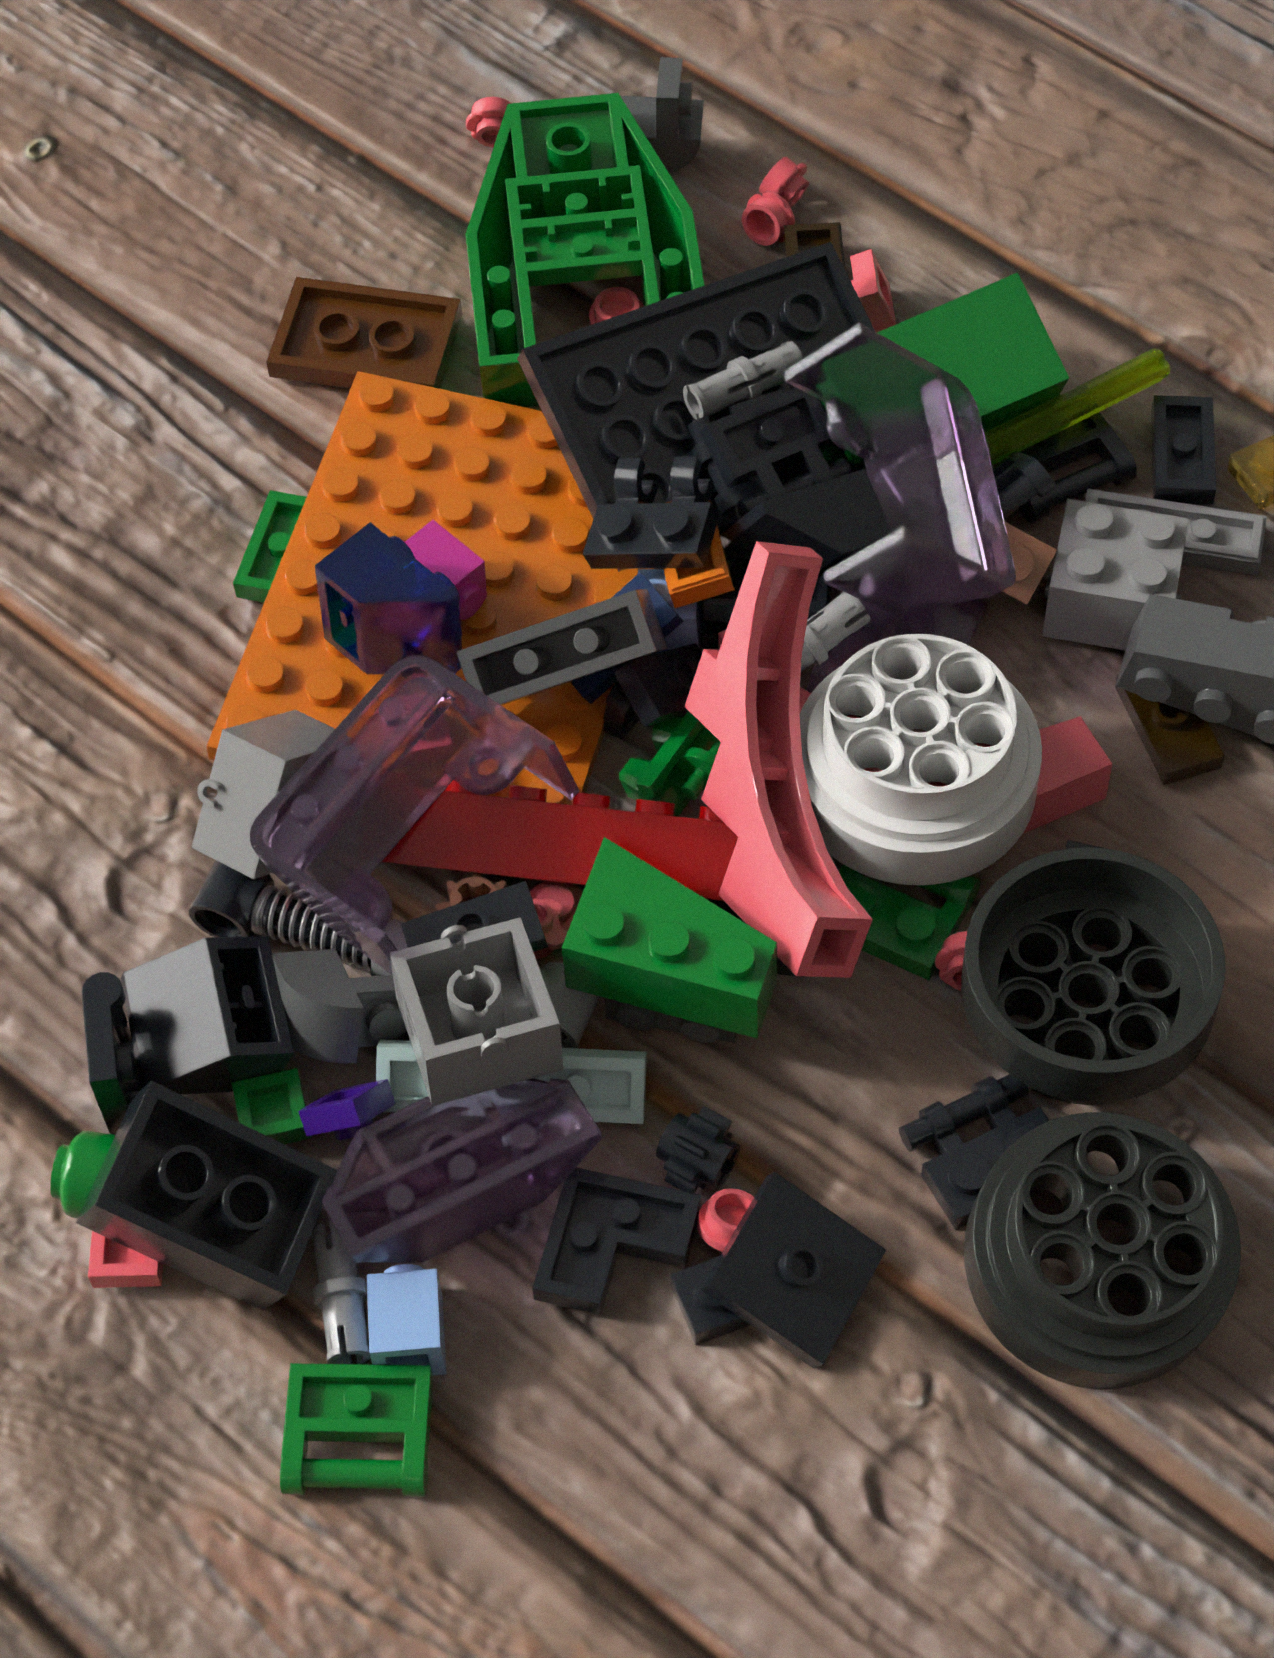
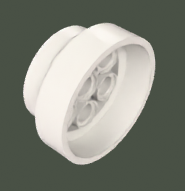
[800,634,1042,885]

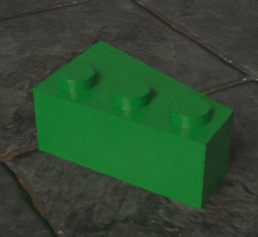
[562,837,777,1039]

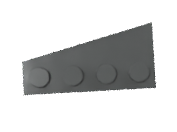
[1116,594,1274,744]

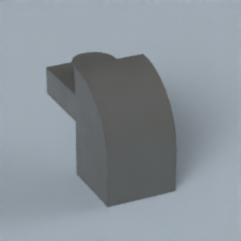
[621,57,704,174]
[272,949,410,1063]

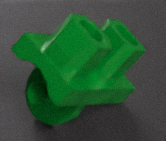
[619,711,721,816]

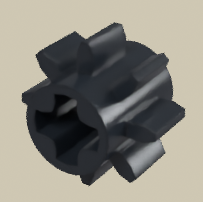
[656,1106,741,1193]

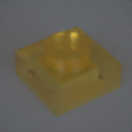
[1227,435,1274,510]

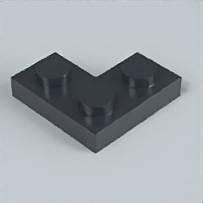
[532,1166,702,1315]

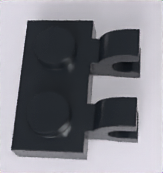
[583,456,719,569]

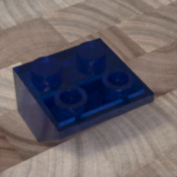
[315,522,463,674]

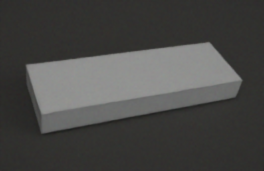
[1085,489,1267,576]

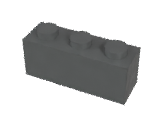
[457,589,668,712]

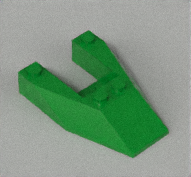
[465,93,705,407]

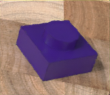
[298,1079,396,1140]

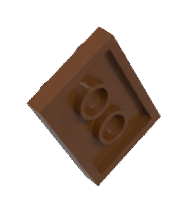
[266,277,462,388]

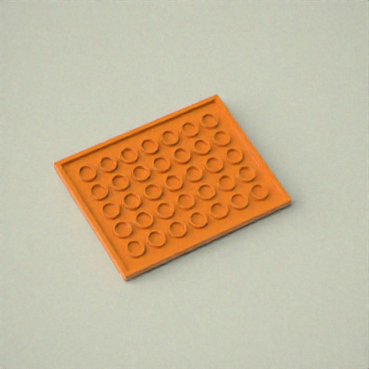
[206,371,658,804]

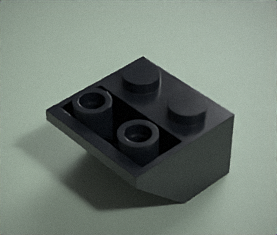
[120,936,294,1095]

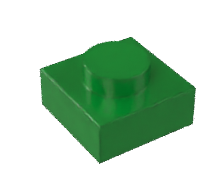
[232,1068,312,1144]

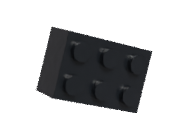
[76,1081,338,1310]

